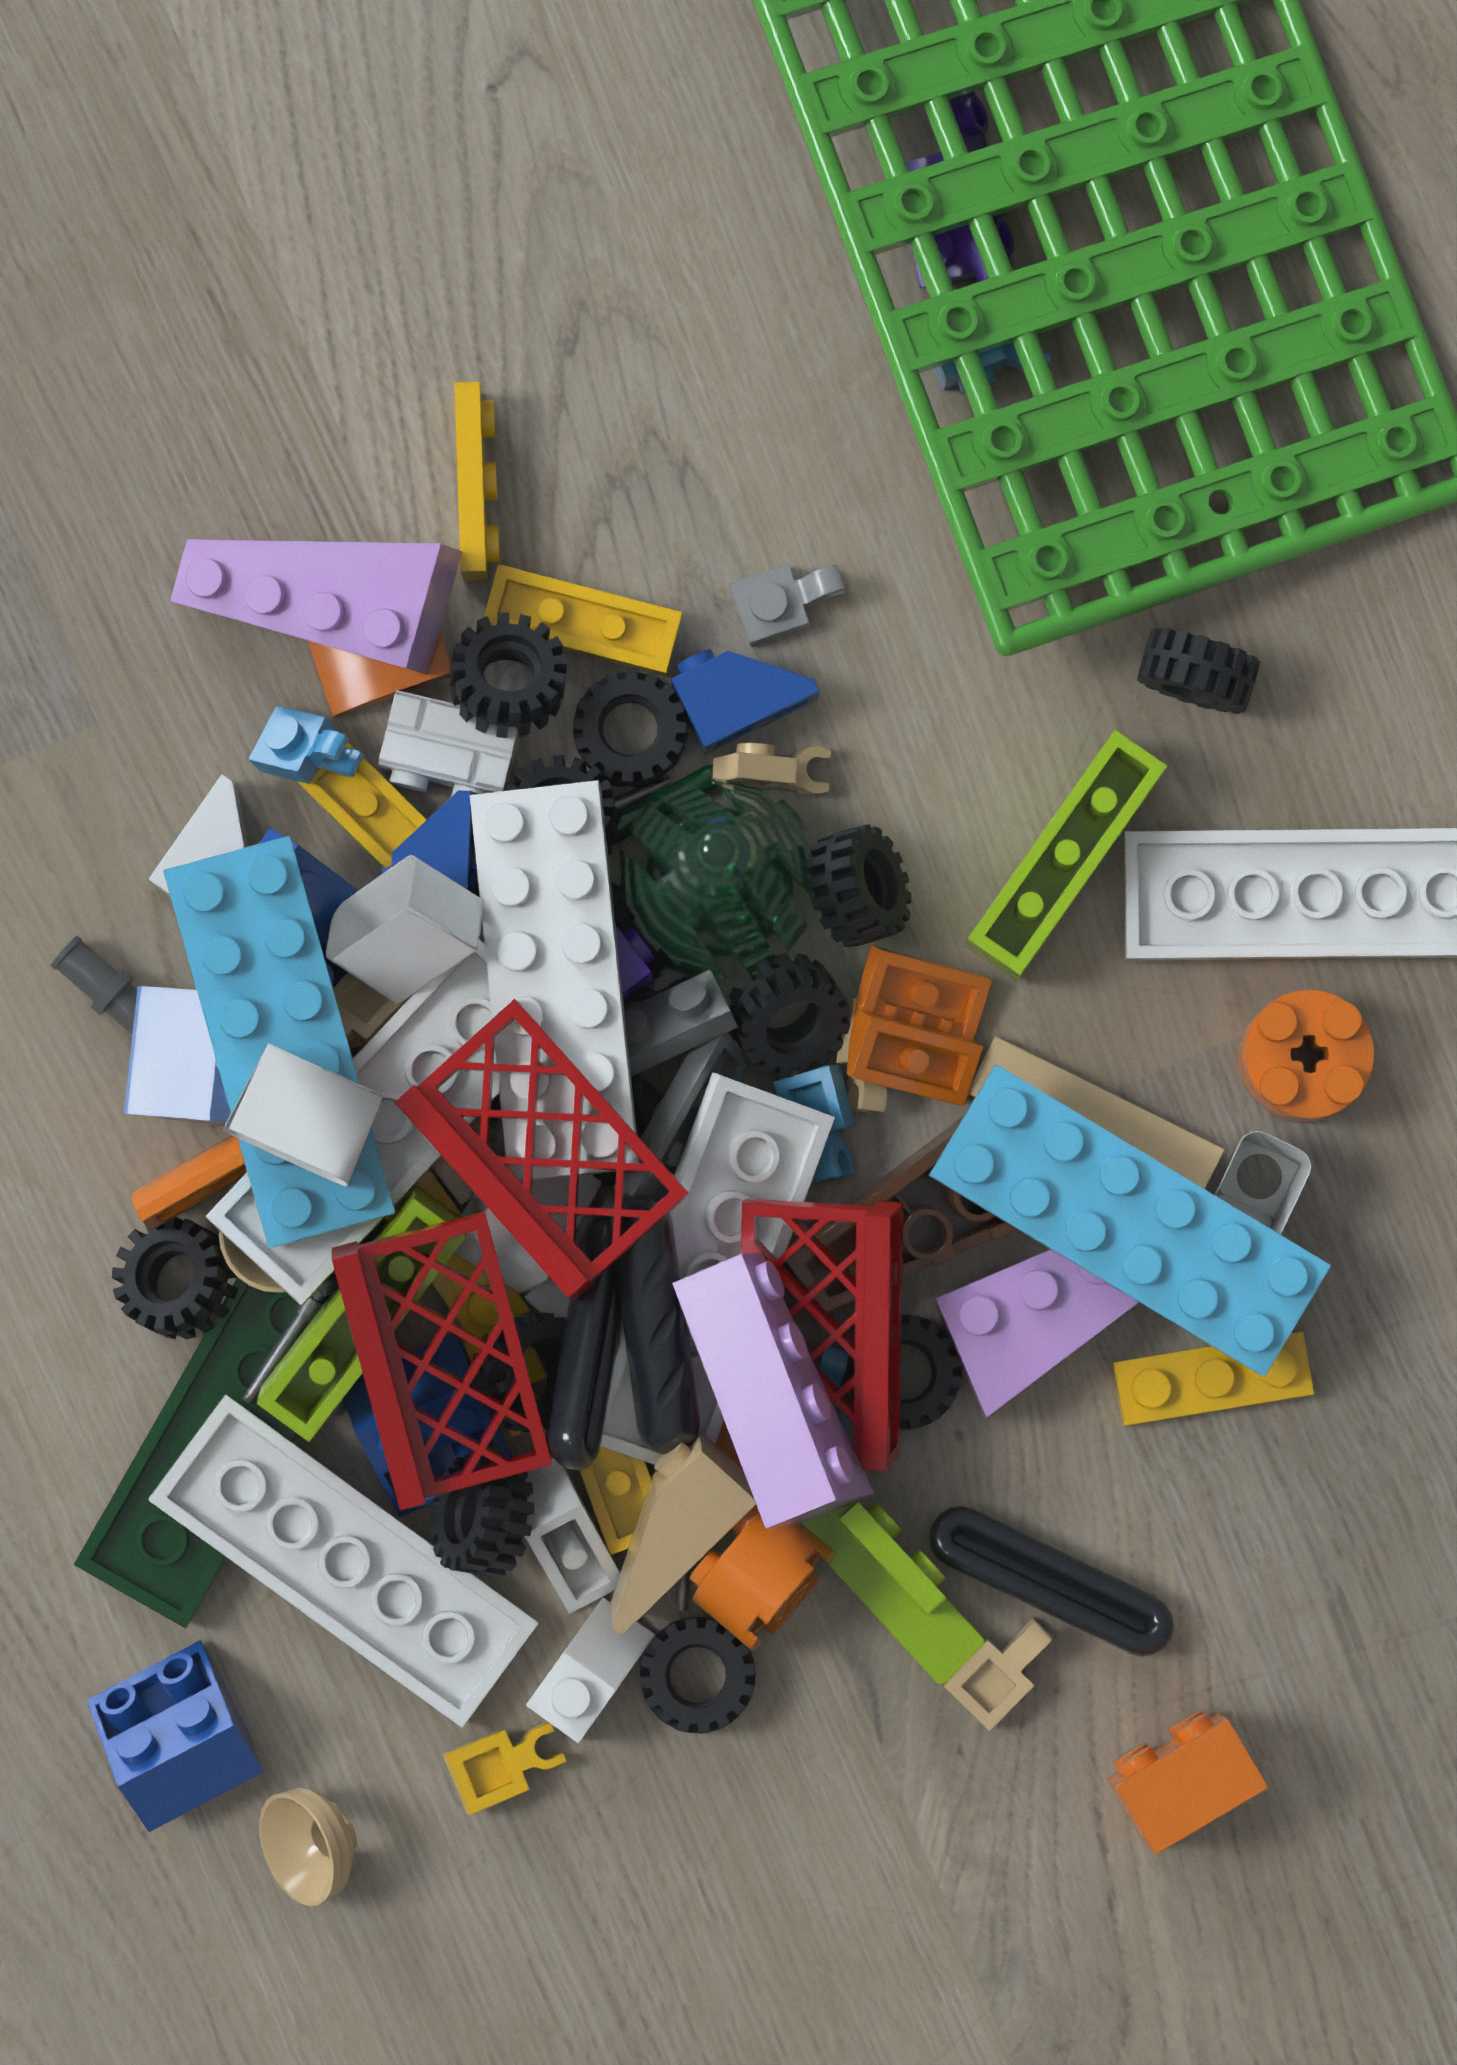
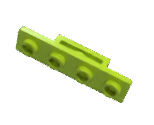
[802,1501,985,1685]

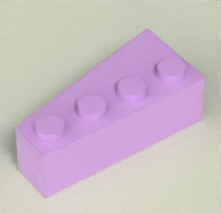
[170,539,462,675]
[933,1250,1139,1418]
[672,1253,874,1529]

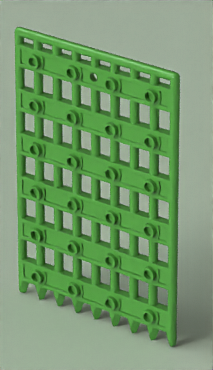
[752,0,1457,656]

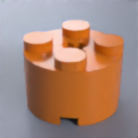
[1238,990,1374,1123]
[689,1505,836,1651]

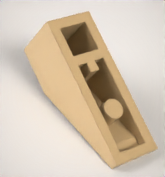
[610,1431,756,1636]

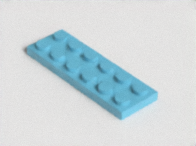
[163,836,395,1249]
[928,1064,1331,1377]

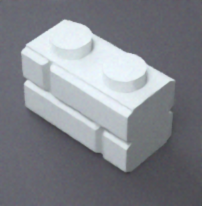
[378,690,520,797]

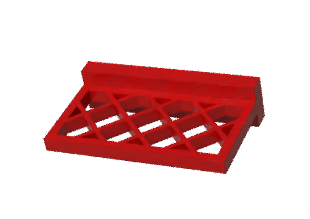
[394,999,690,1300]
[741,1199,903,1471]
[332,1211,552,1510]

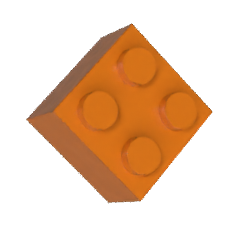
[1106,1710,1268,1855]

